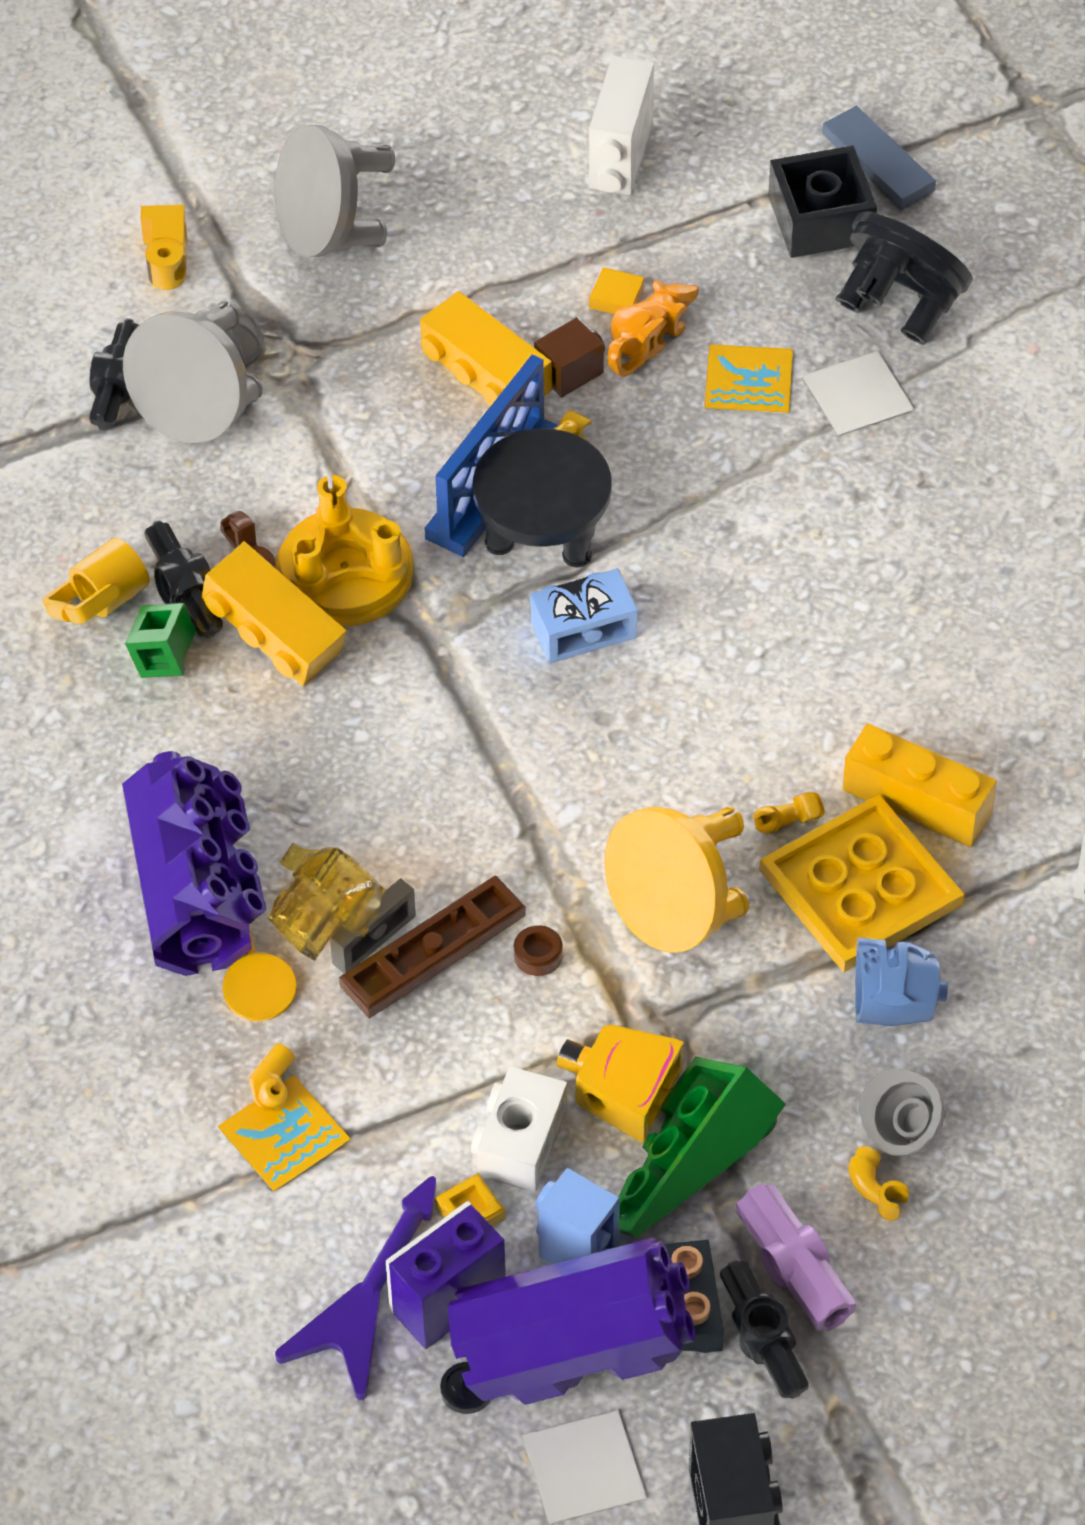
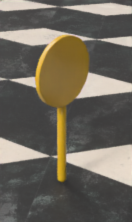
[222,928,297,1021]

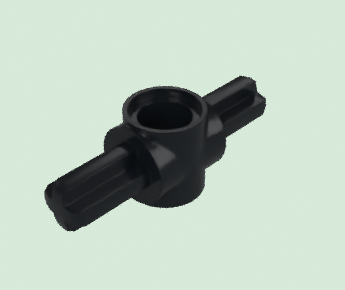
[89,318,139,430]
[144,520,223,638]
[720,1260,809,1399]

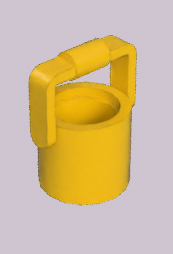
[42,537,150,624]

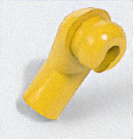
[249,1043,295,1111]

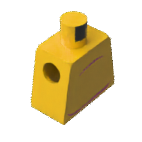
[557,1024,684,1143]

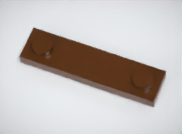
[339,875,526,1019]

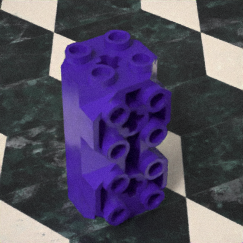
[122,751,266,976]
[448,1238,696,1405]

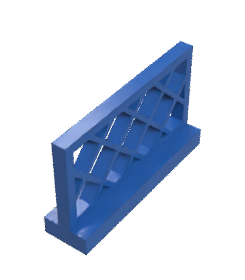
[424,354,558,557]

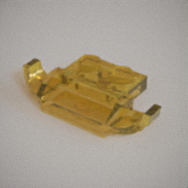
[267,843,386,961]

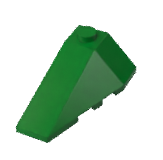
[618,1056,786,1238]

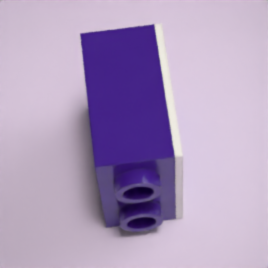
[386,1201,506,1350]

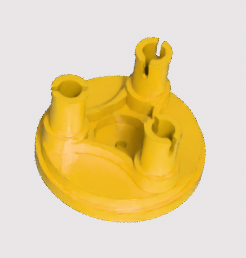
[276,475,414,626]
[604,806,749,952]

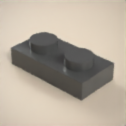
[330,878,416,973]

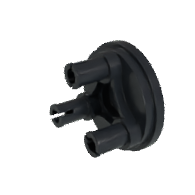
[835,212,973,345]
[473,428,612,568]

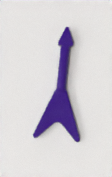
[275,1176,437,1400]

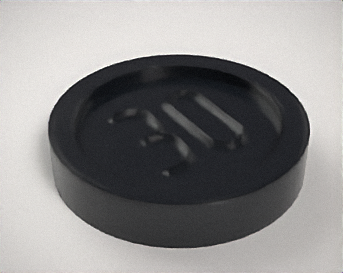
[440,1362,491,1414]

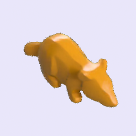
[608,280,699,377]

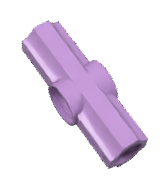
[736,1183,856,1331]

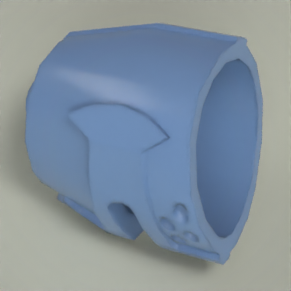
[855,937,948,1026]

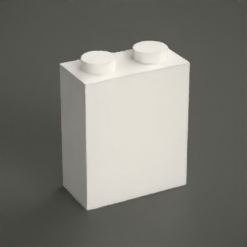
[589,56,654,196]

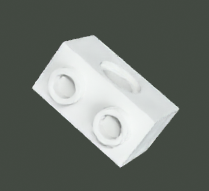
[471,1066,567,1192]

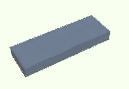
[822,105,936,209]

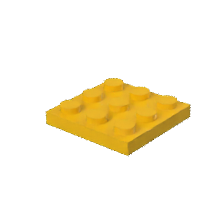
[759,794,965,973]

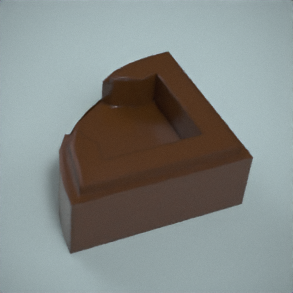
[220,510,257,549]

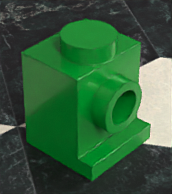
[125,603,196,678]

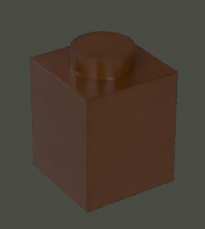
[534,317,605,398]

